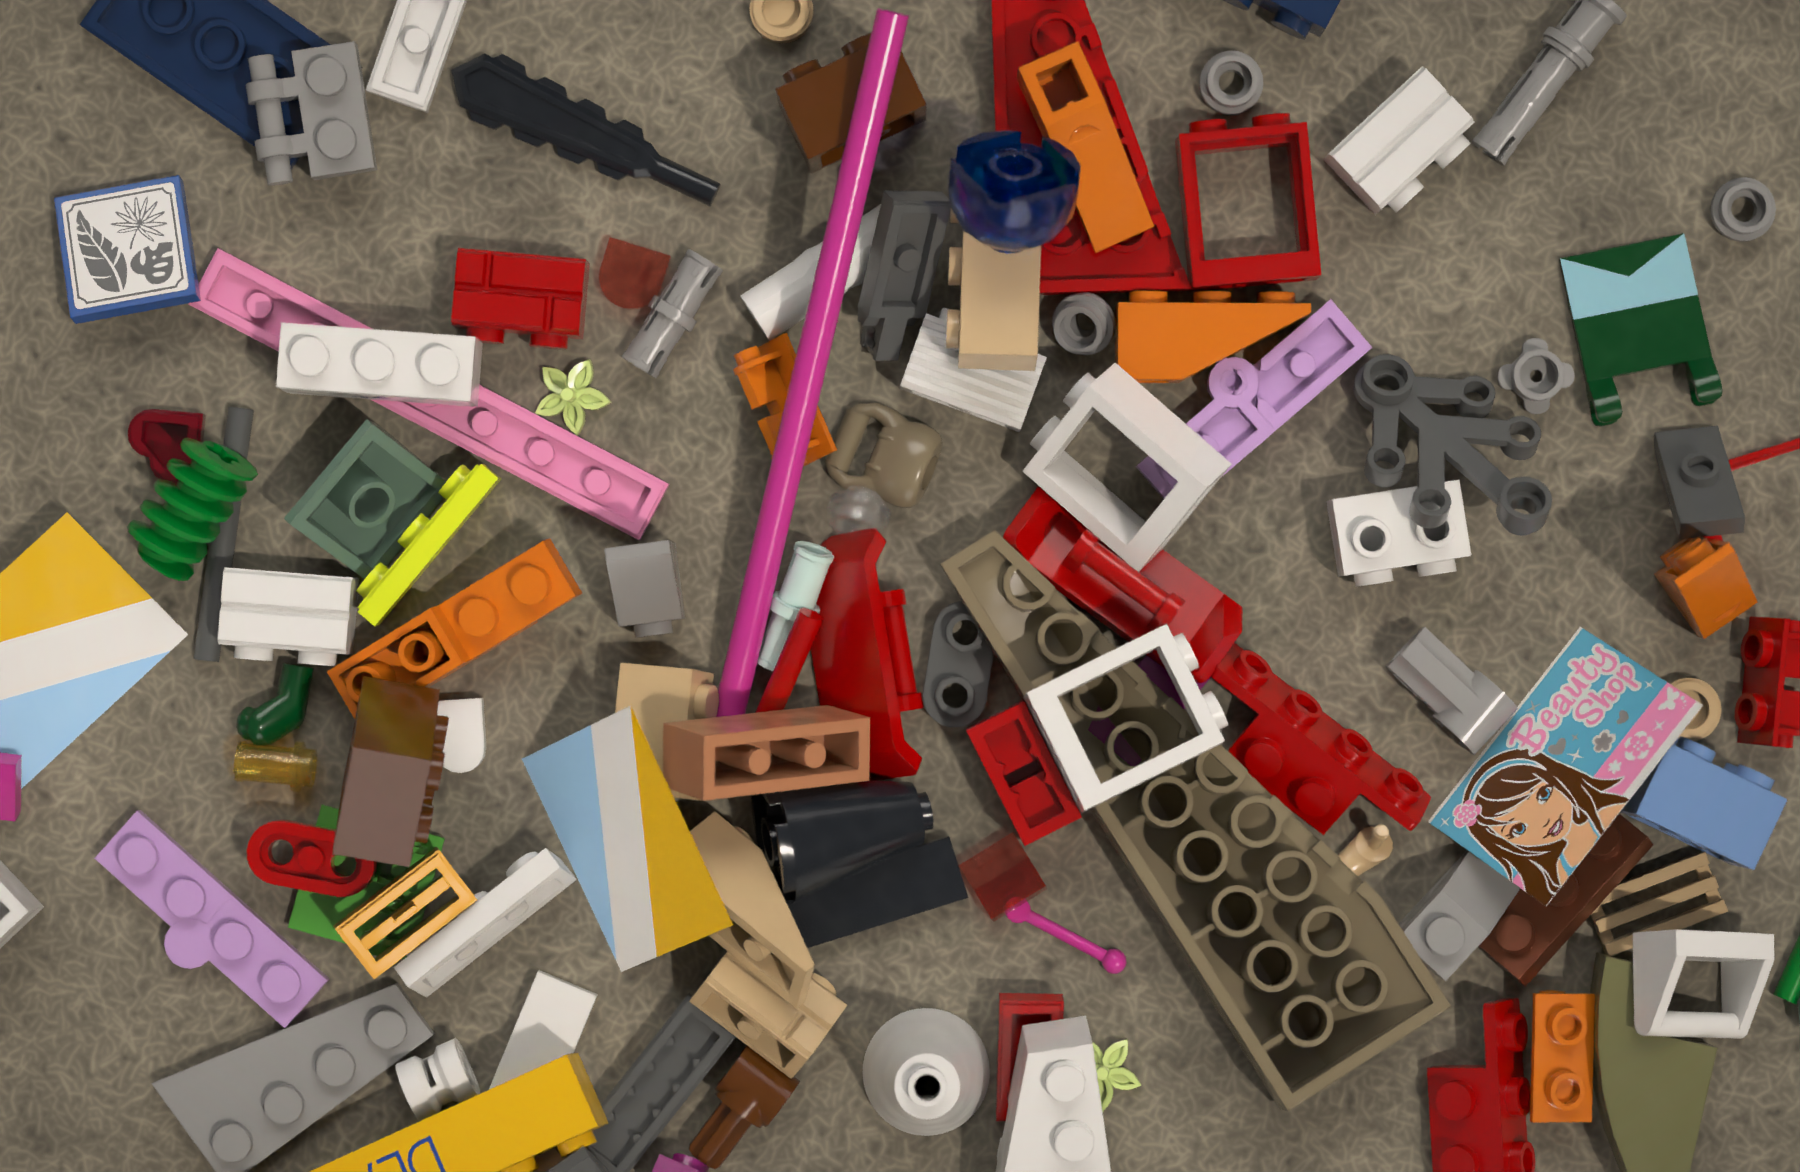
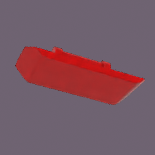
[1003,486,1243,683]
[811,527,924,780]

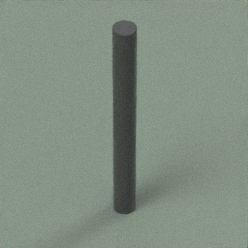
[194,407,254,662]

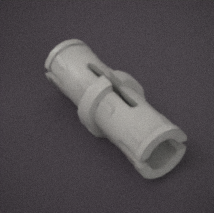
[621,249,723,378]

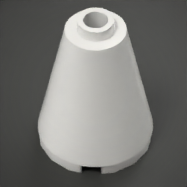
[863,1008,990,1136]

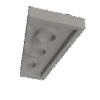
[151,982,435,1172]

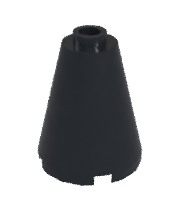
[751,780,934,904]

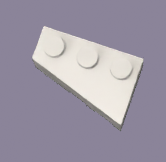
[996,1016,1111,1172]

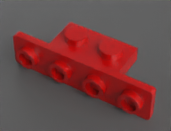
[1211,643,1431,835]
[1427,998,1535,1172]

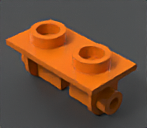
[733,333,837,467]
[1530,990,1595,1123]

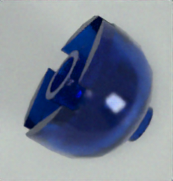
[948,130,1081,254]

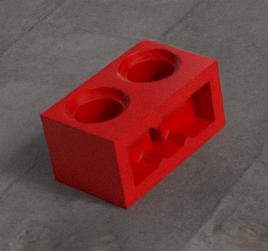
[965,701,1082,846]

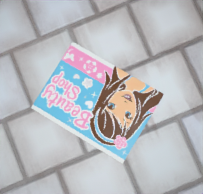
[1428,627,1703,906]

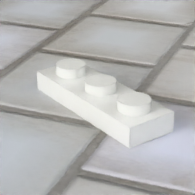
[394,848,577,997]

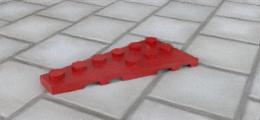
[991,0,1191,295]

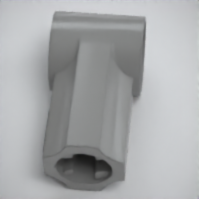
[1385,627,1518,755]

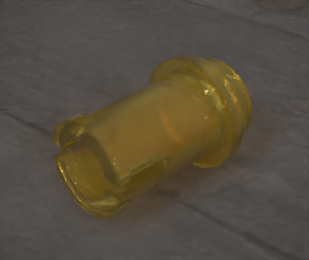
[233,741,318,792]

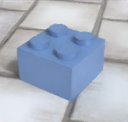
[1620,736,1788,870]

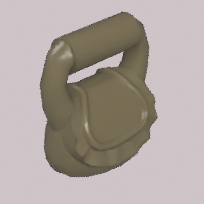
[825,403,943,508]

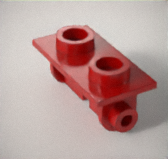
[1734,616,1800,748]

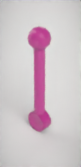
[1006,898,1127,974]

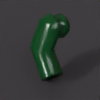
[236,663,314,746]

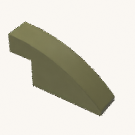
[1590,952,1717,1172]

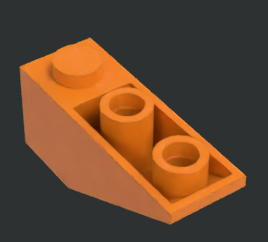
[1016,41,1154,254]
[1115,291,1311,383]
[1654,537,1758,639]

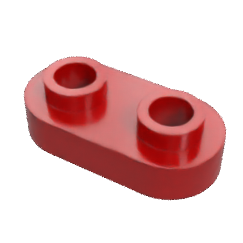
[247,820,377,897]

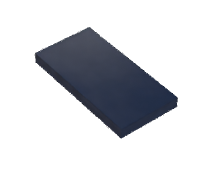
[80,0,363,170]

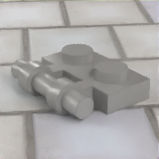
[246,41,377,186]

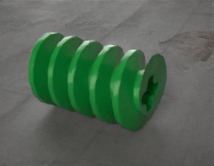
[127,438,258,581]

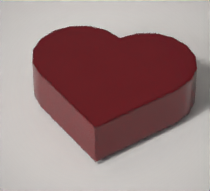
[128,409,206,484]

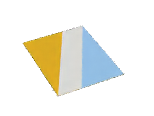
[0,512,188,789]
[522,706,733,972]

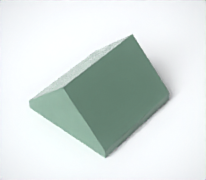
[284,419,446,579]

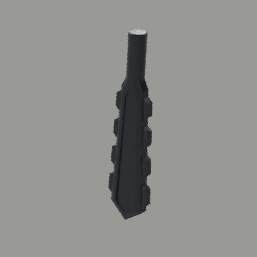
[451,54,721,206]

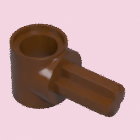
[689,1045,800,1169]

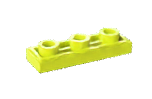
[356,464,502,626]

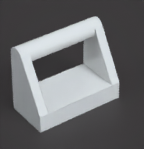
[1633,929,1774,1039]

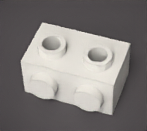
[1327,480,1471,587]

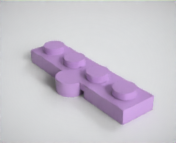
[1136,299,1373,499]
[94,810,330,1028]

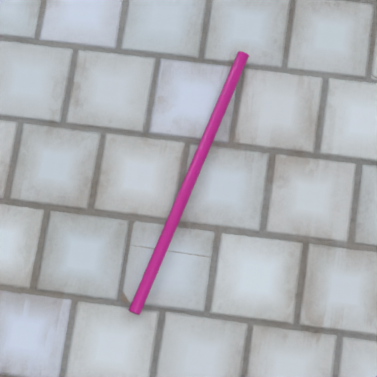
[716,8,909,717]

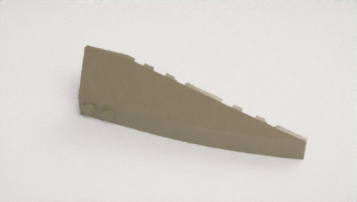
[940,530,1451,1111]

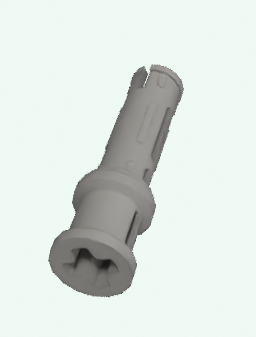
[1471,0,1627,166]

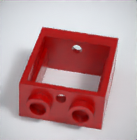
[1175,113,1322,292]

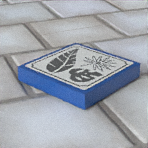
[54,175,201,324]

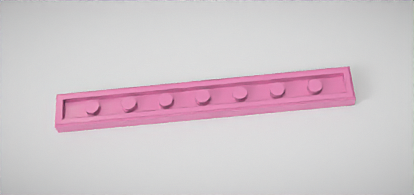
[188,248,670,540]

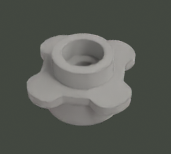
[1497,338,1574,414]

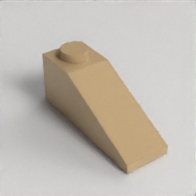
[690,811,815,1009]

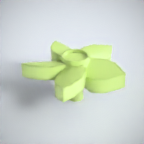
[535,360,612,436]
[1092,1039,1141,1112]

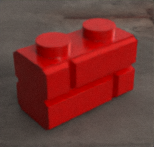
[451,248,590,350]

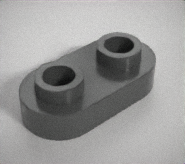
[923,601,994,727]

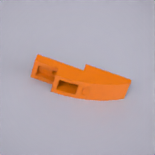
[327,539,583,719]

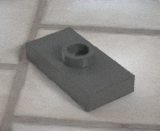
[1654,426,1745,539]

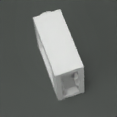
[1023,363,1232,572]
[1023,624,1228,813]

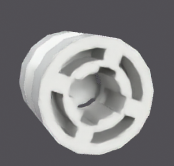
[395,1038,480,1121]

